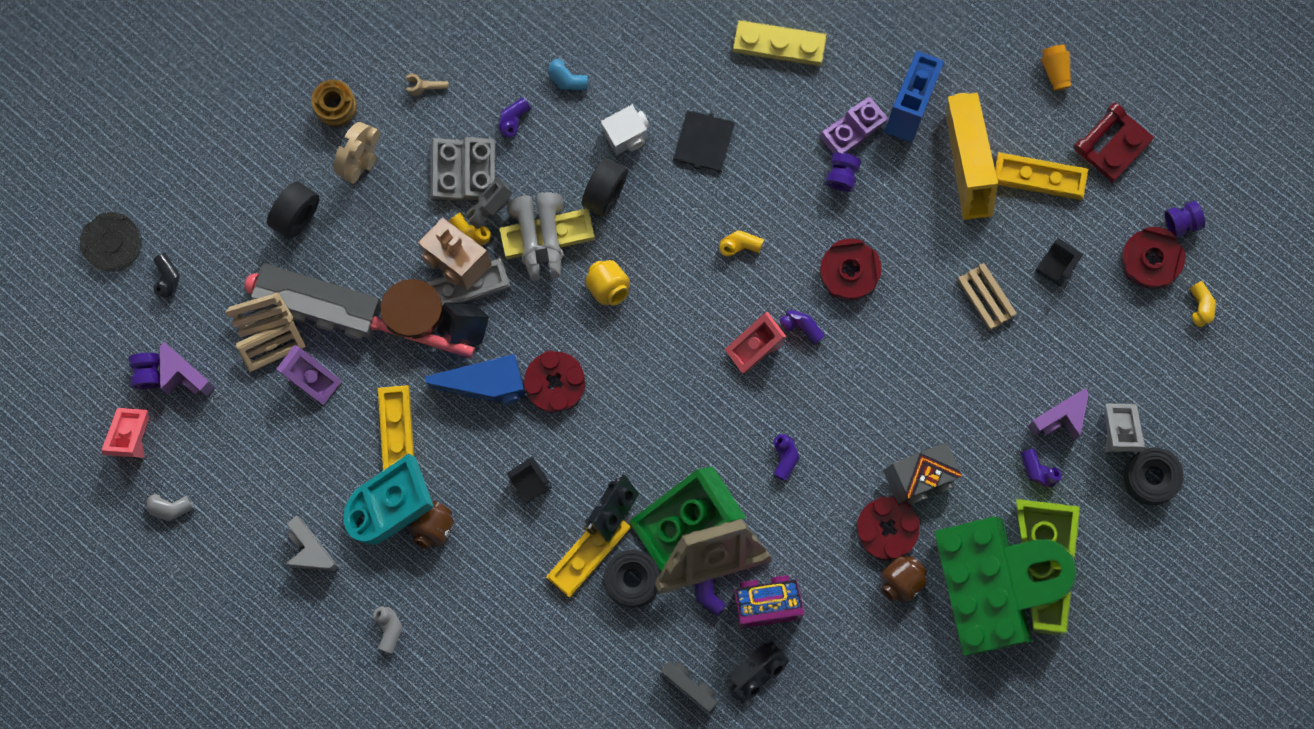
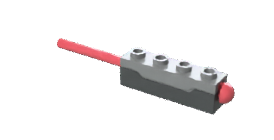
[244,263,475,359]

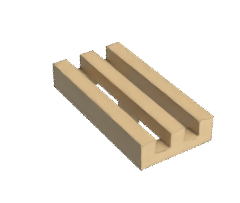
[957,263,1017,331]
[225,292,293,337]
[236,319,306,372]

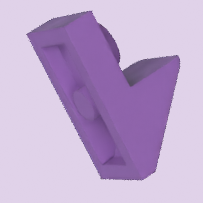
[160,342,215,396]
[276,345,342,405]
[1028,388,1089,440]

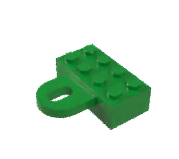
[934,516,1077,656]

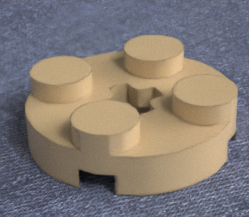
[334,122,380,184]

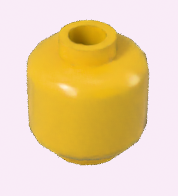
[585,260,630,306]

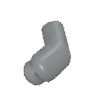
[146,494,194,521]
[373,606,402,654]

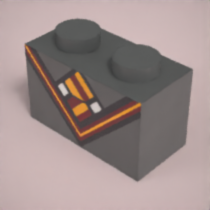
[883,442,962,506]

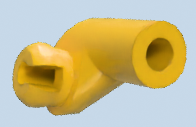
[448,213,491,246]
[719,231,764,257]
[1189,281,1216,327]

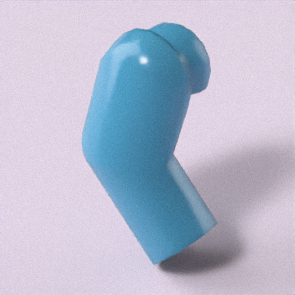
[548,59,588,90]

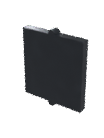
[673,110,735,172]

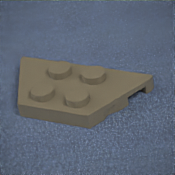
[655,519,772,595]

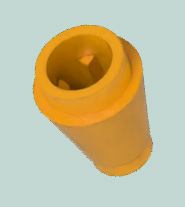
[1040,44,1072,91]

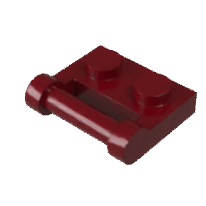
[1073,102,1154,183]

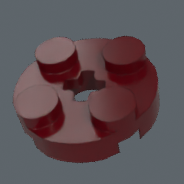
[1121,227,1185,289]
[820,238,882,301]
[524,350,585,413]
[856,497,919,560]

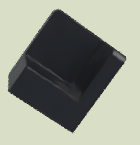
[1035,238,1083,287]
[437,303,489,344]
[507,456,552,504]

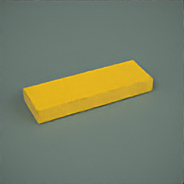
[995,152,1088,200]
[378,385,414,470]
[546,520,631,598]

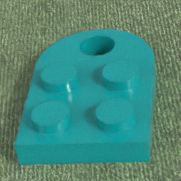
[343,454,434,545]

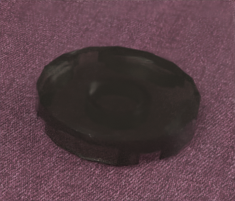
[80,212,142,272]

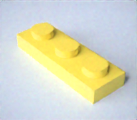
[733,20,826,66]
[499,209,595,260]

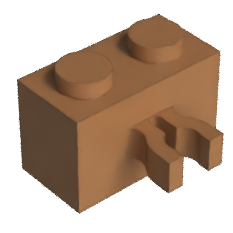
[418,218,492,290]

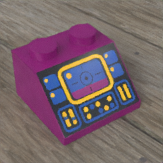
[734,575,804,629]

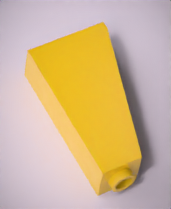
[946,93,998,220]

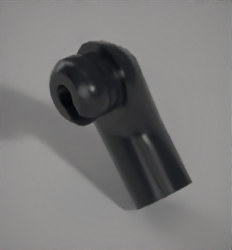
[153,253,180,298]

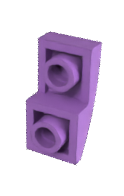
[819,96,888,153]

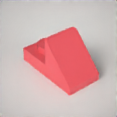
[724,312,786,374]
[101,408,149,458]

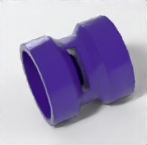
[825,152,862,192]
[1164,200,1205,238]
[128,353,160,389]

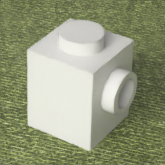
[601,104,650,155]

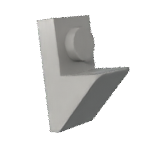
[1104,404,1145,453]
[286,516,340,571]

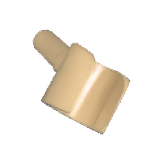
[405,74,448,96]

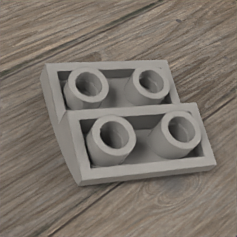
[430,137,495,200]

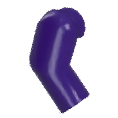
[499,97,531,138]
[780,310,825,344]
[773,434,799,482]
[1020,449,1062,487]
[694,578,726,617]

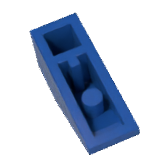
[885,51,944,143]
[425,354,526,404]

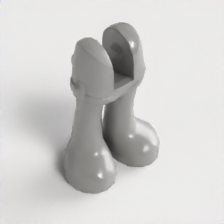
[507,192,564,281]

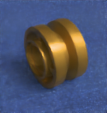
[311,79,357,127]

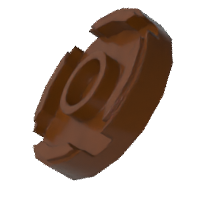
[381,279,442,339]

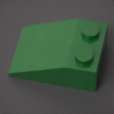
[629,467,746,571]

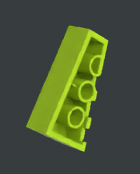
[1016,499,1080,637]

